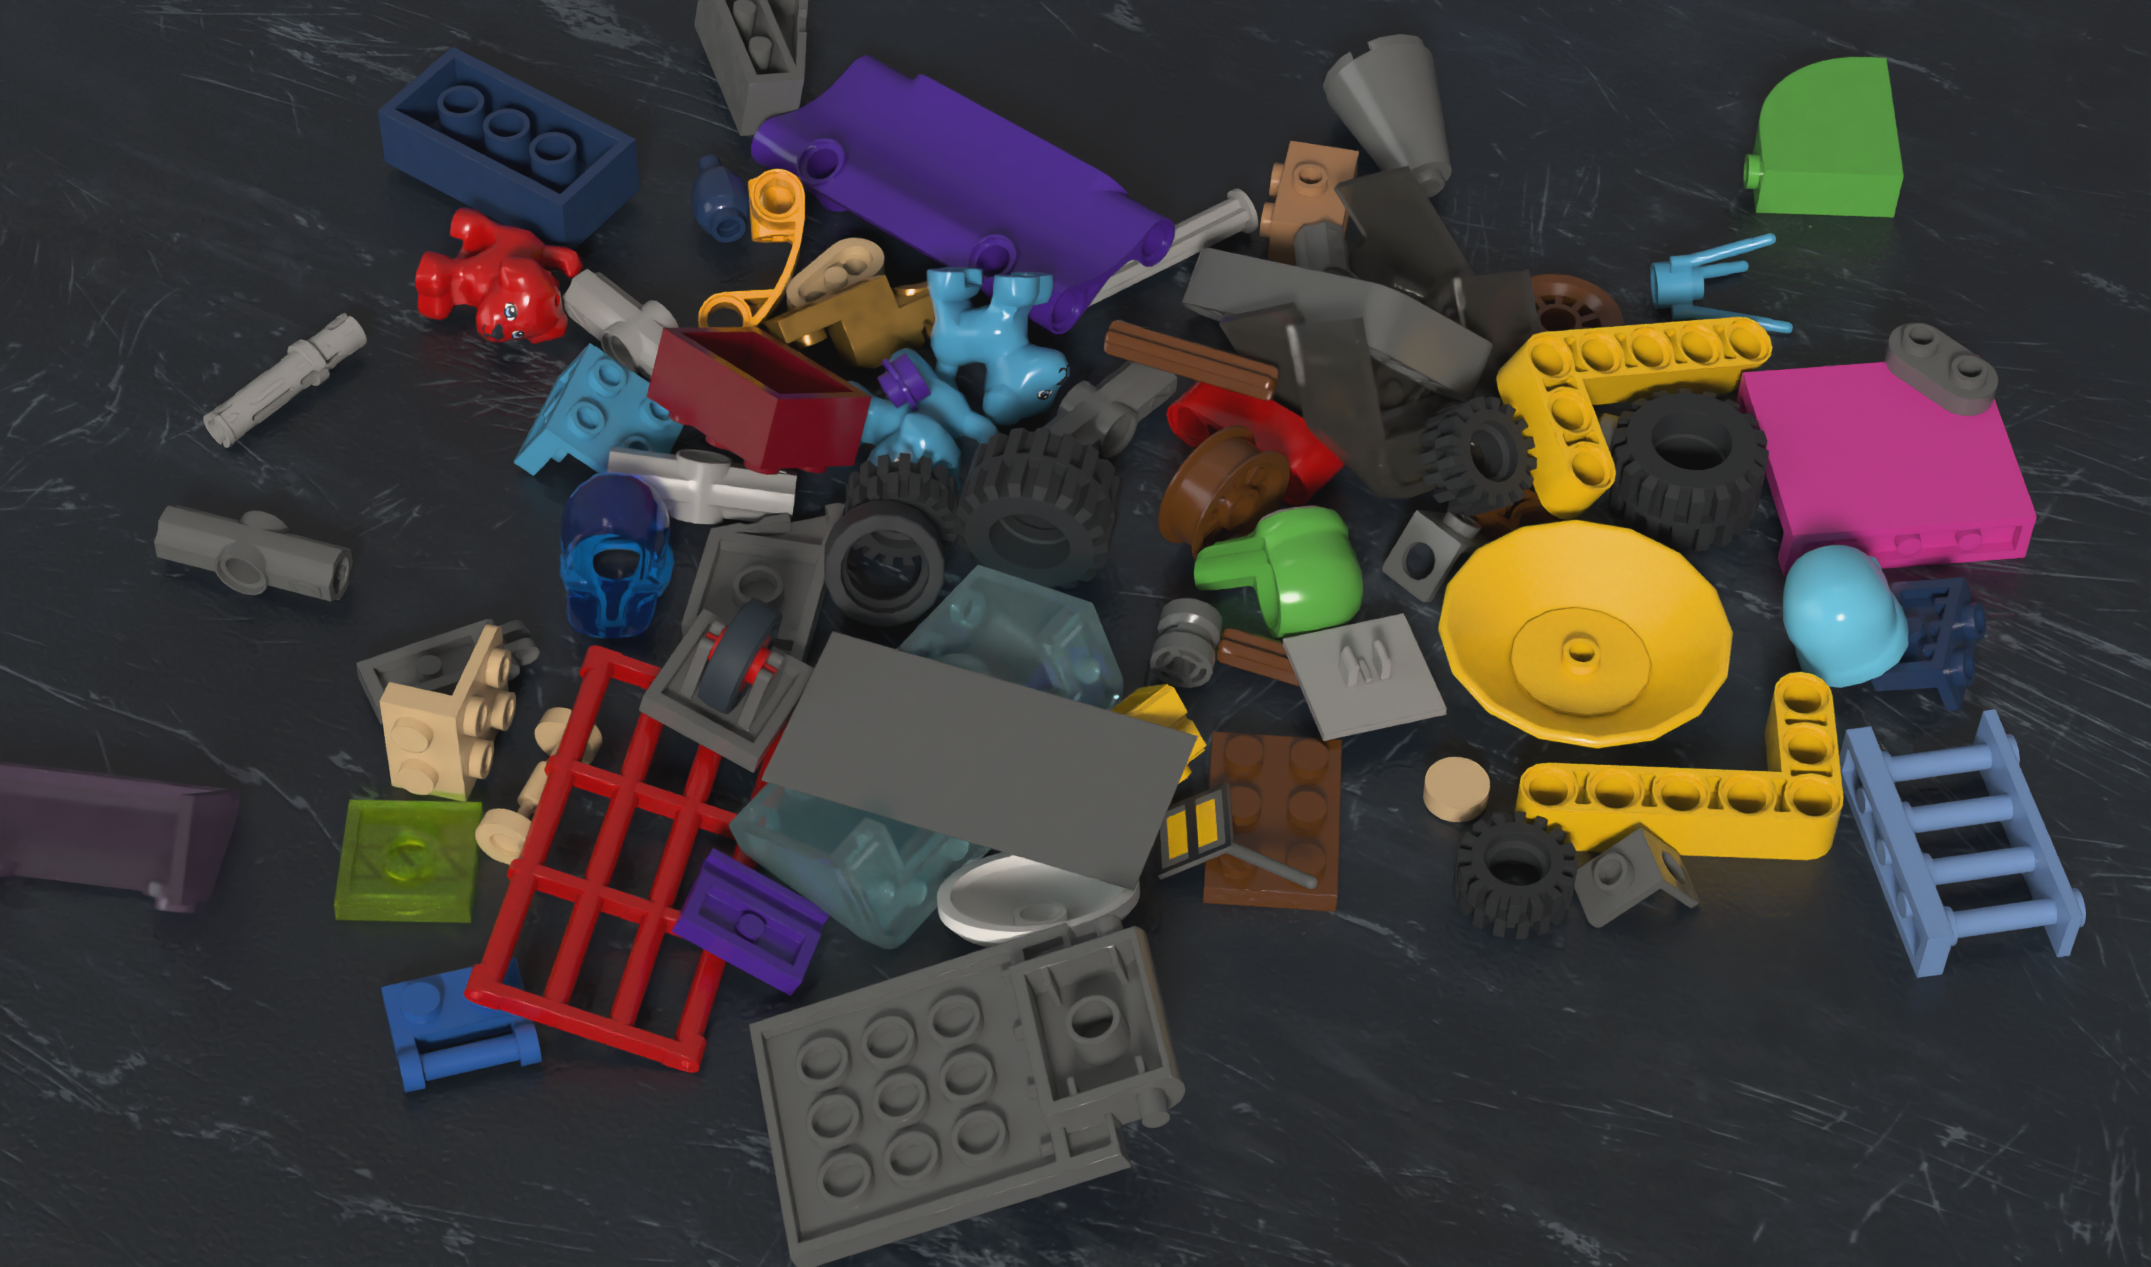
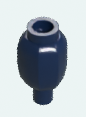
[690,155,750,243]

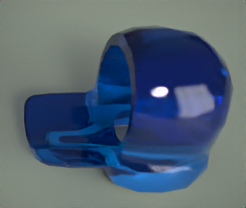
[560,471,674,639]

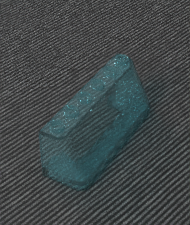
[728,565,1123,949]

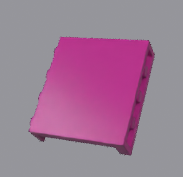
[1736,355,2037,577]

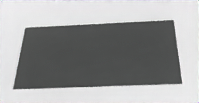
[761,631,1198,891]

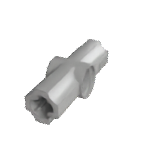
[561,269,679,380]
[603,446,797,524]

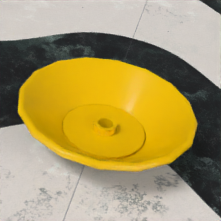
[1438,520,1733,749]

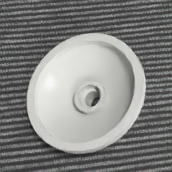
[937,852,1140,948]

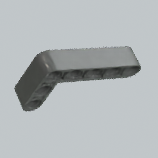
[1181,247,1493,402]

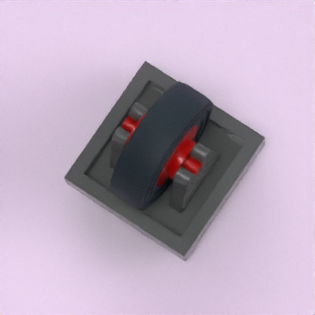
[639,597,815,773]

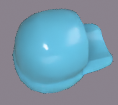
[1783,545,1909,688]

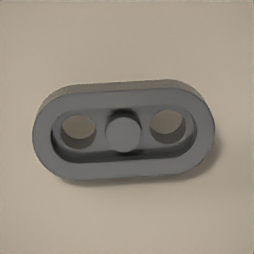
[1885,323,1998,416]

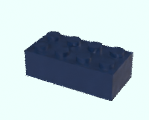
[378,47,639,251]

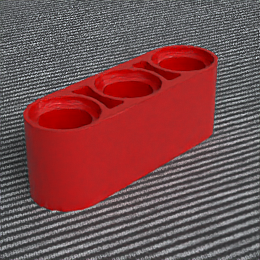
[1166,381,1345,507]

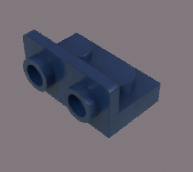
[1871,577,1986,711]

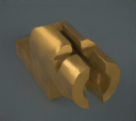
[762,275,935,369]

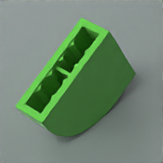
[1743,57,1904,218]

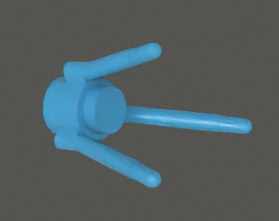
[1650,233,1793,333]

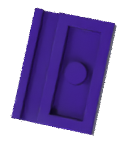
[672,848,830,996]

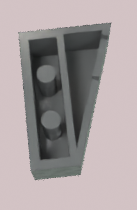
[694,0,808,136]

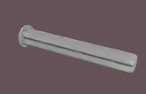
[1088,188,1258,307]

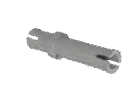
[203,313,367,448]

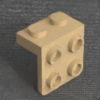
[379,624,516,802]

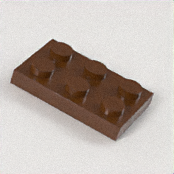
[1203,731,1342,912]

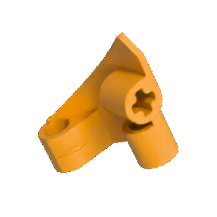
[698,169,805,329]

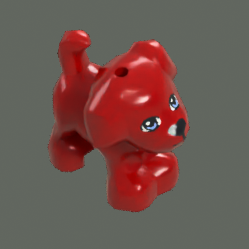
[415,207,583,344]

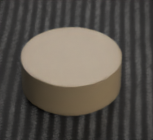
[1423,757,1490,822]

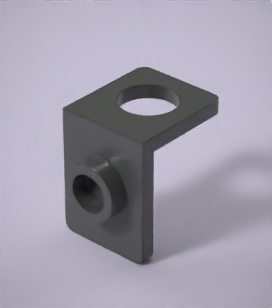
[1382,510,1492,602]
[1574,828,1700,928]

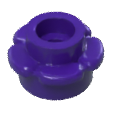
[877,353,932,412]

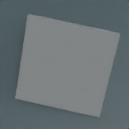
[1282,613,1447,741]

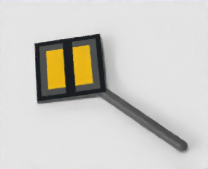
[1155,782,1318,889]

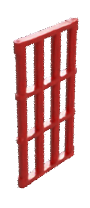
[464,645,791,1073]

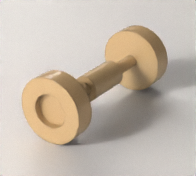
[475,707,602,865]

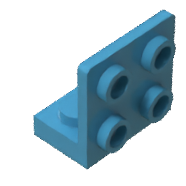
[513,343,684,477]

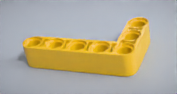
[1496,317,1772,520]
[1515,672,1844,860]

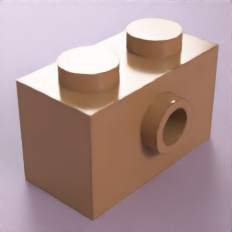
[1259,141,1359,266]

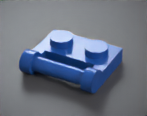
[381,957,542,1093]

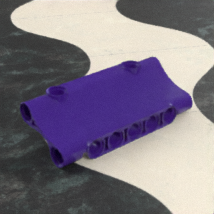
[751,55,1175,334]

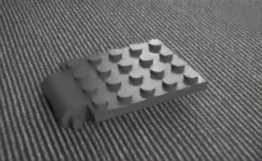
[749,915,1185,1267]

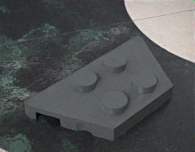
[681,503,845,663]

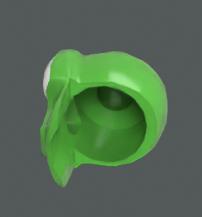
[1194,506,1364,641]

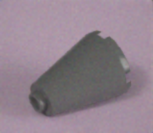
[1323,34,1452,199]

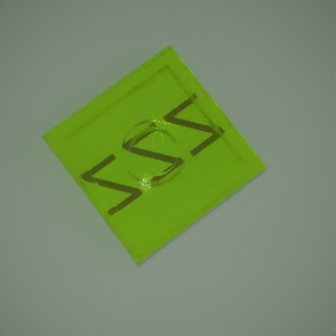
[334,800,484,923]

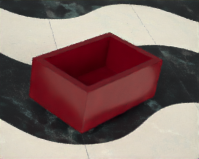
[646,327,872,475]

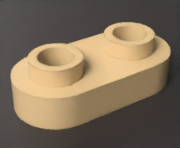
[786,238,885,329]

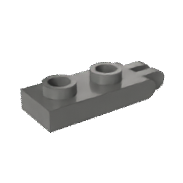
[356,619,540,725]

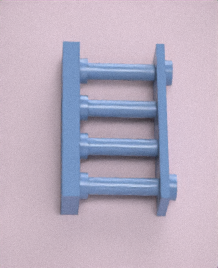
[1839,709,2086,978]

